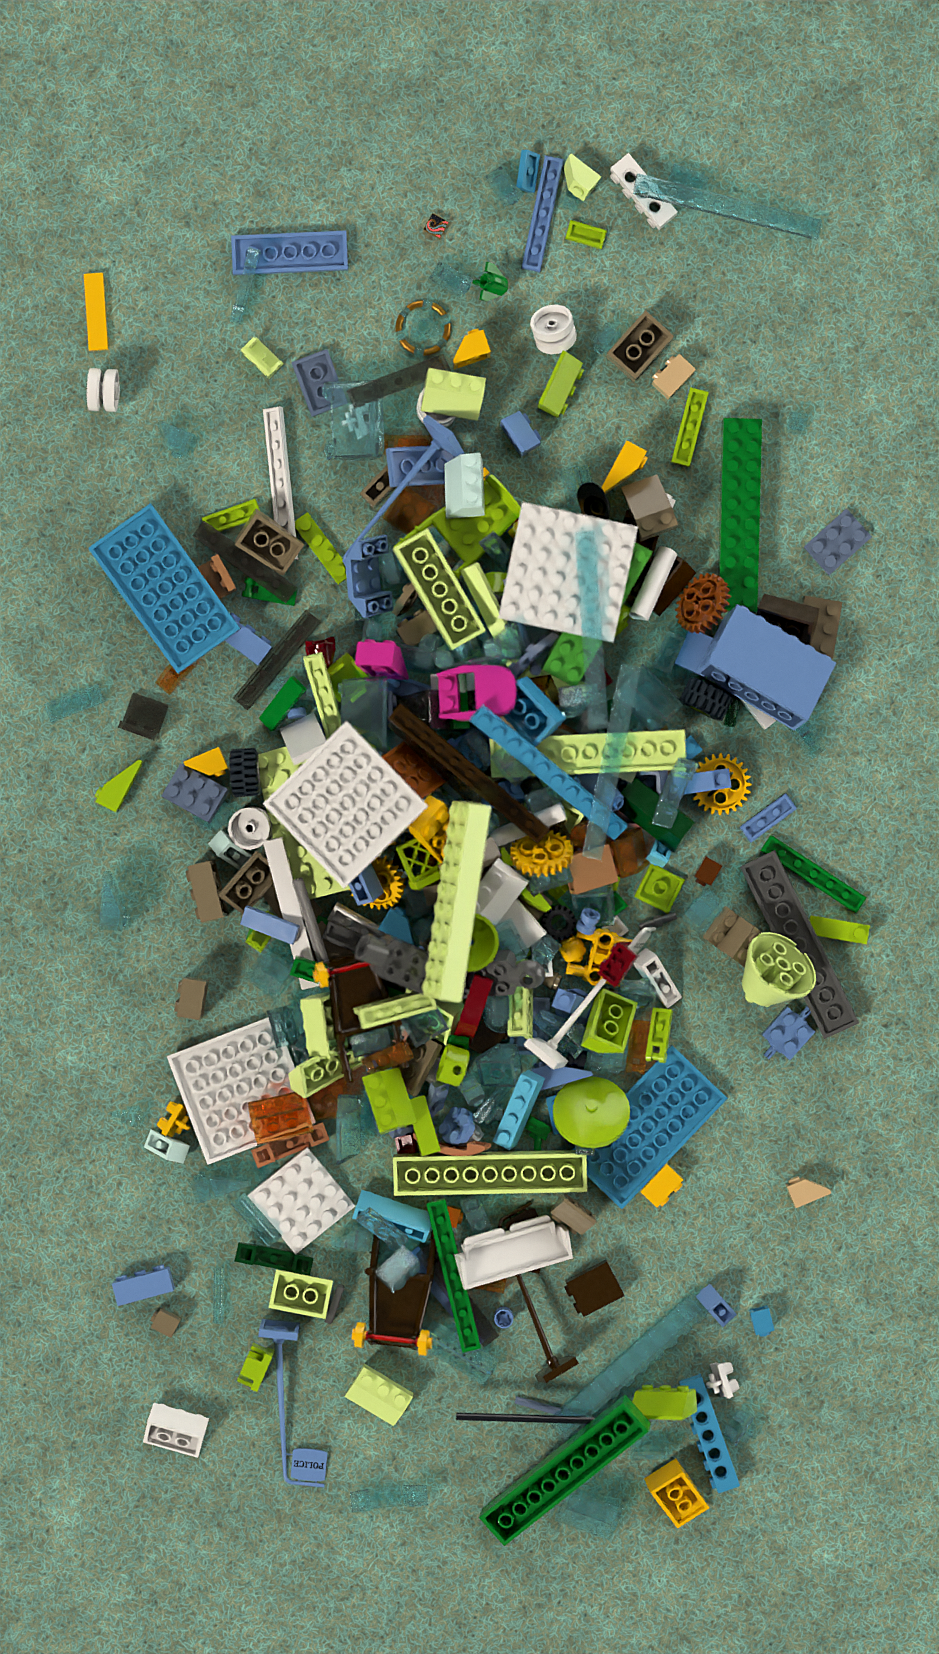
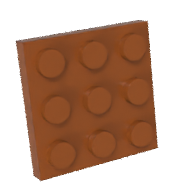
[381,737,450,800]

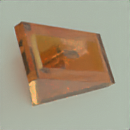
[155,664,195,695]

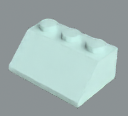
[444,453,485,519]

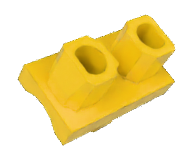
[156,1101,191,1137]

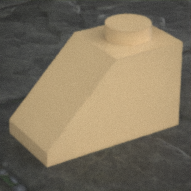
[785,1176,831,1208]

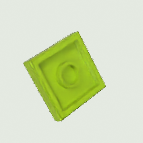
[634,863,685,914]

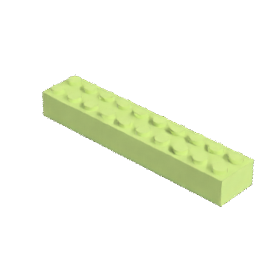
[422,801,491,1002]
[393,1150,587,1196]

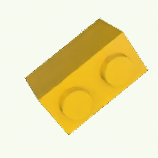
[640,1163,683,1207]

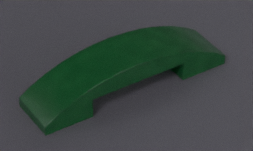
[234,1242,314,1276]

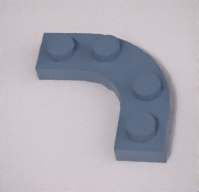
[508,631,559,682]
[389,1081,450,1139]

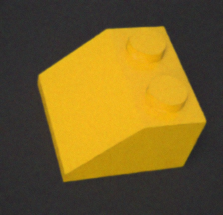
[453,328,491,370]

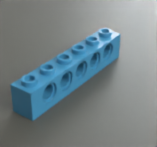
[679,1374,740,1494]

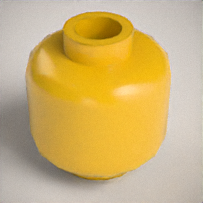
[558,934,586,964]

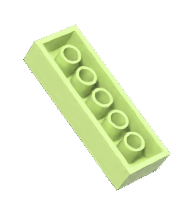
[393,529,486,651]

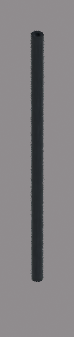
[456,1412,649,1424]

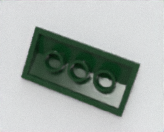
[619,777,696,853]

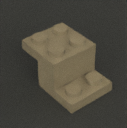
[703,906,762,967]

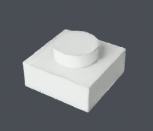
[602,915,629,938]

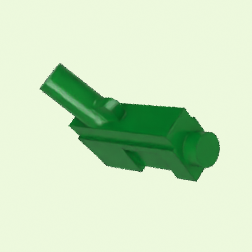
[525,1114,553,1151]

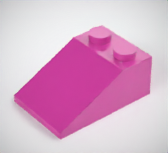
[355,639,409,680]

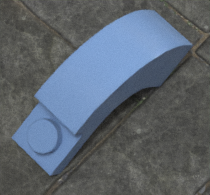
[668,768,731,797]

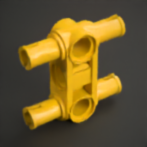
[565,928,633,988]

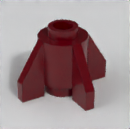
[305,636,336,668]

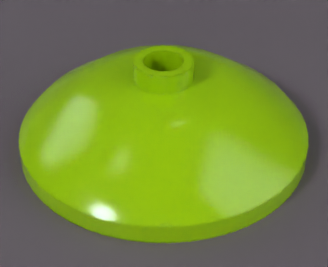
[466,913,499,971]

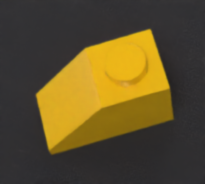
[183,747,229,778]

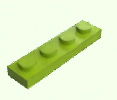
[671,387,709,467]
[295,512,347,585]

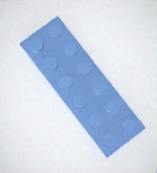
[231,231,348,275]

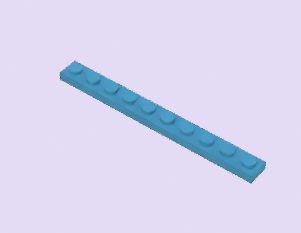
[470,705,627,840]

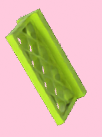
[395,838,441,890]

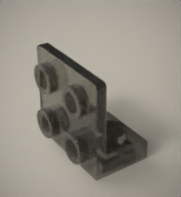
[118,693,169,741]

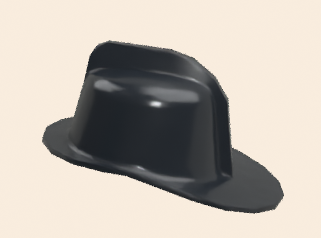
[577,482,611,520]

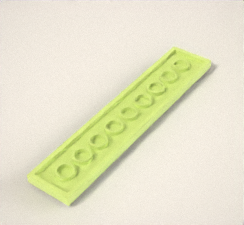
[490,730,686,778]

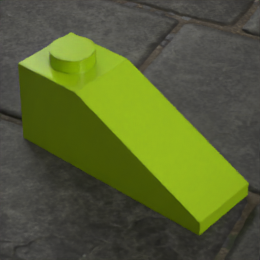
[95,760,144,813]
[810,915,870,944]

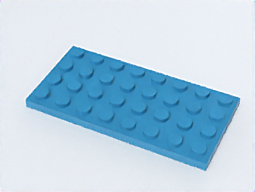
[88,503,241,674]
[572,1045,728,1209]

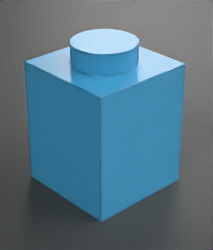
[749,1305,775,1337]

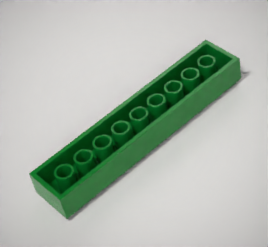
[718,418,762,613]
[479,1394,651,1546]

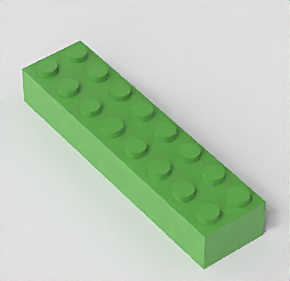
[541,542,652,688]

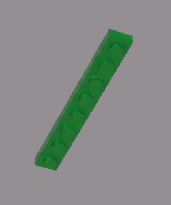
[426,1198,481,1353]

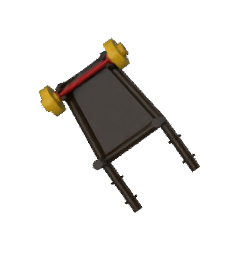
[313,953,409,1083]
[352,1226,438,1356]

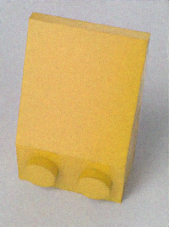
[601,440,648,494]
[644,1458,709,1529]

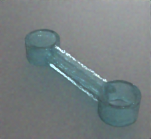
[230,247,261,325]

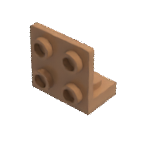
[197,554,237,599]

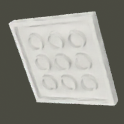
[247,1147,355,1254]

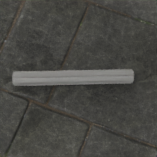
[292,878,329,964]

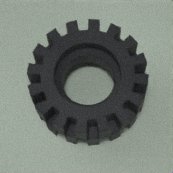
[541,905,576,940]

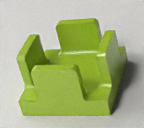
[327,652,372,706]
[237,1343,275,1392]

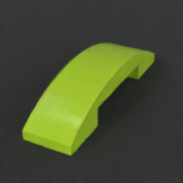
[499,847,551,912]

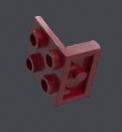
[597,942,639,987]

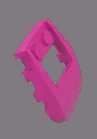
[437,664,516,721]

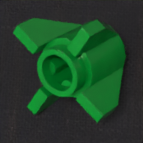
[472,262,509,302]

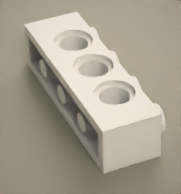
[610,153,678,230]

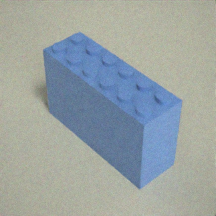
[696,604,836,730]

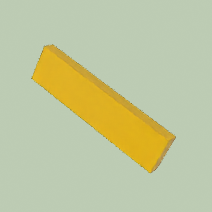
[84,273,108,351]

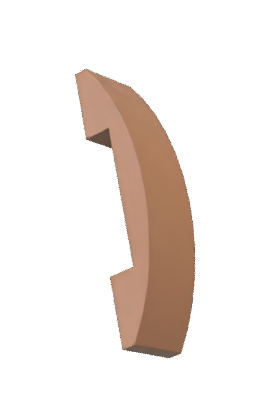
[251,1122,329,1168]
[413,1133,492,1156]

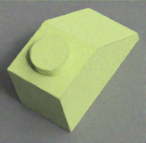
[563,154,601,201]

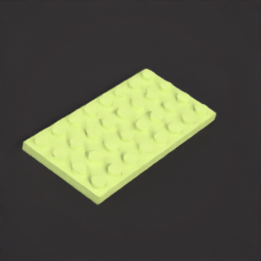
[258,746,350,900]

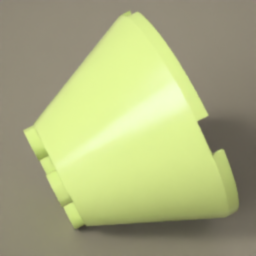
[742,932,816,1007]

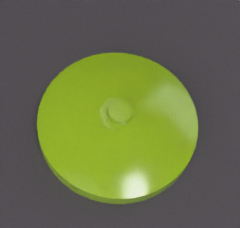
[553,1076,630,1148]

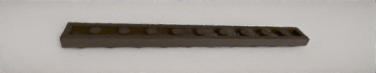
[388,703,550,844]

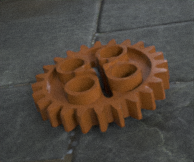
[675,573,731,634]

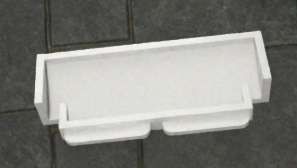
[454,1215,573,1290]

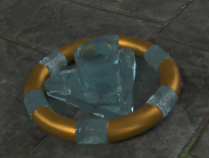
[395,300,451,356]

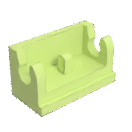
[241,337,284,379]

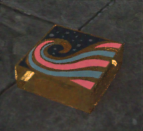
[423,213,449,240]

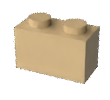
[652,354,696,400]

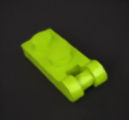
[646,1007,673,1063]

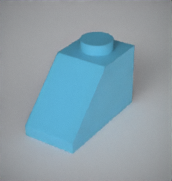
[645,839,672,868]

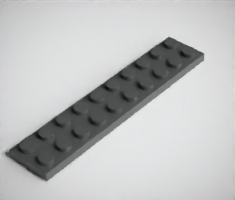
[740,850,859,1039]

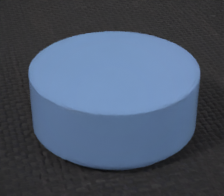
[287,707,307,719]

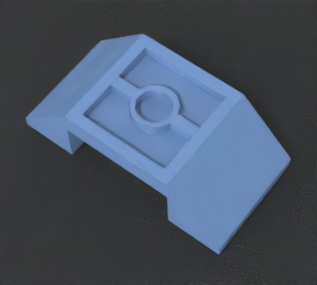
[345,534,393,618]

